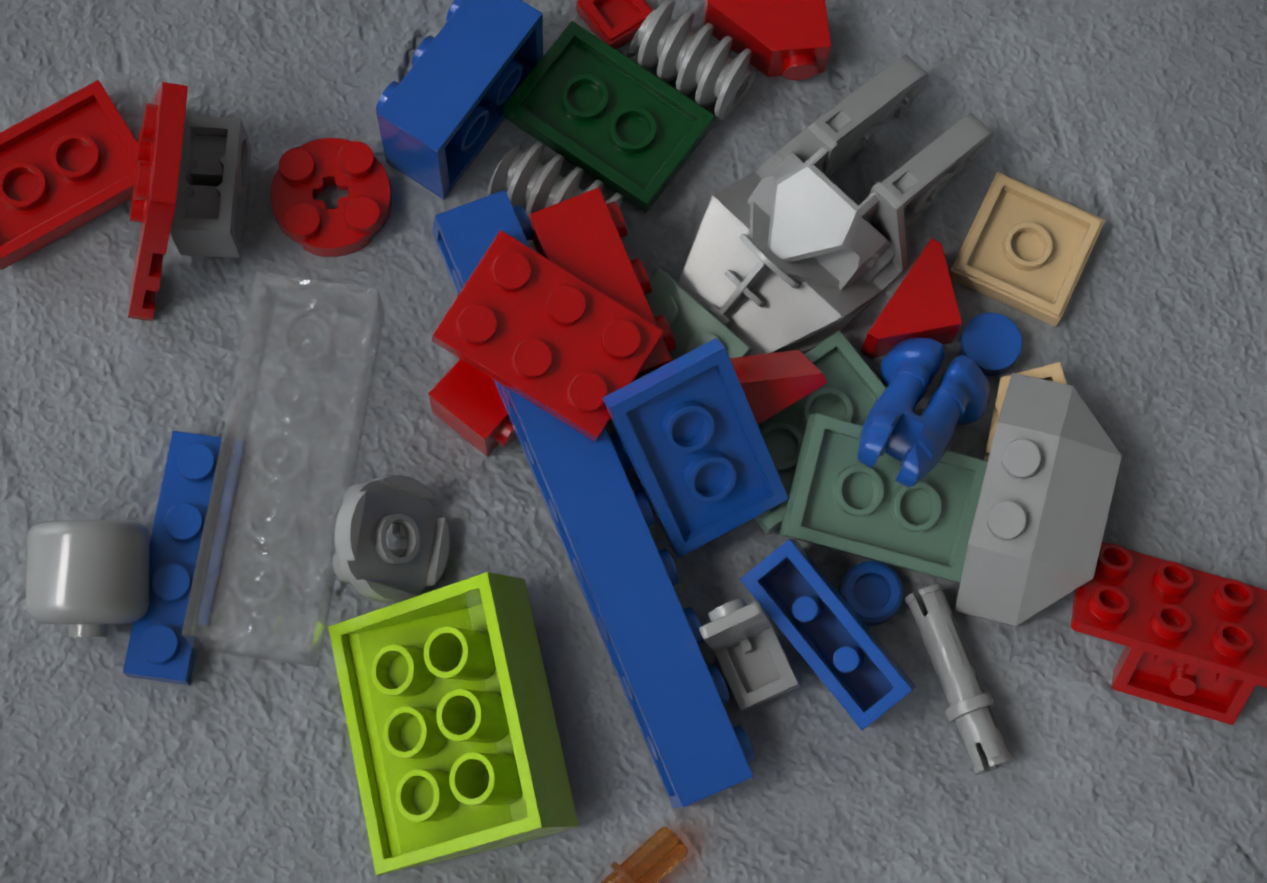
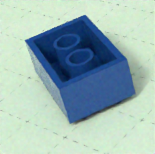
[376,0,544,200]

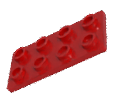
[1071,542,1267,725]

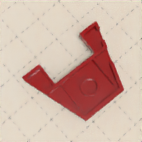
[128,82,188,321]

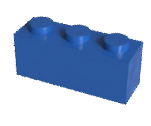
[740,539,916,731]

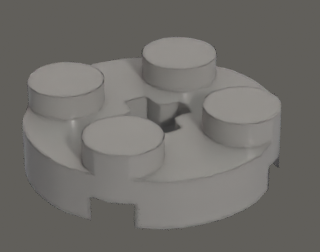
[332,475,450,603]

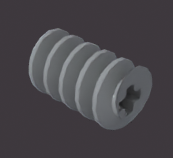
[627,0,758,121]
[487,141,623,219]

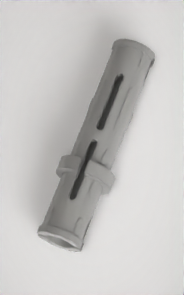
[905,584,1014,775]

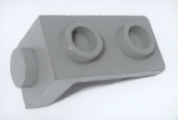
[699,598,800,712]

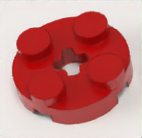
[271,138,392,257]

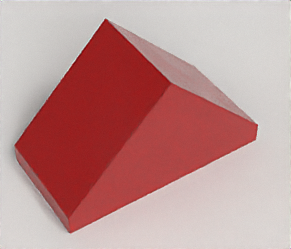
[860,238,962,358]

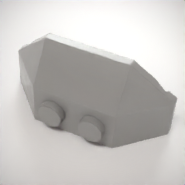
[955,373,1122,627]

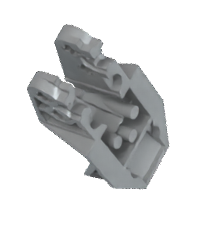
[678,55,993,356]

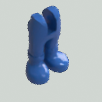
[857,338,990,488]

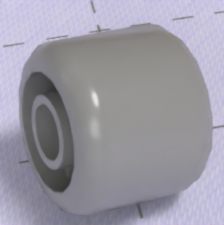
[26,520,149,637]

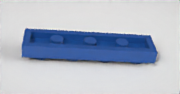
[123,431,237,686]

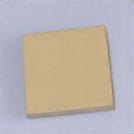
[949,172,1105,327]

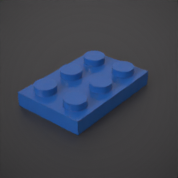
[602,338,789,558]

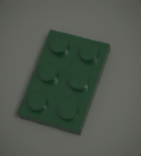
[503,21,715,213]

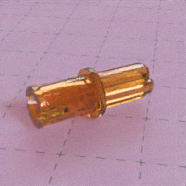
[601,827,688,883]

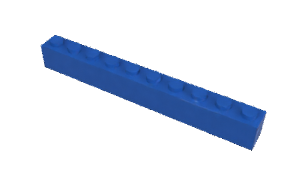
[432,190,755,808]

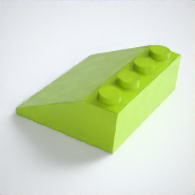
[328,572,579,875]

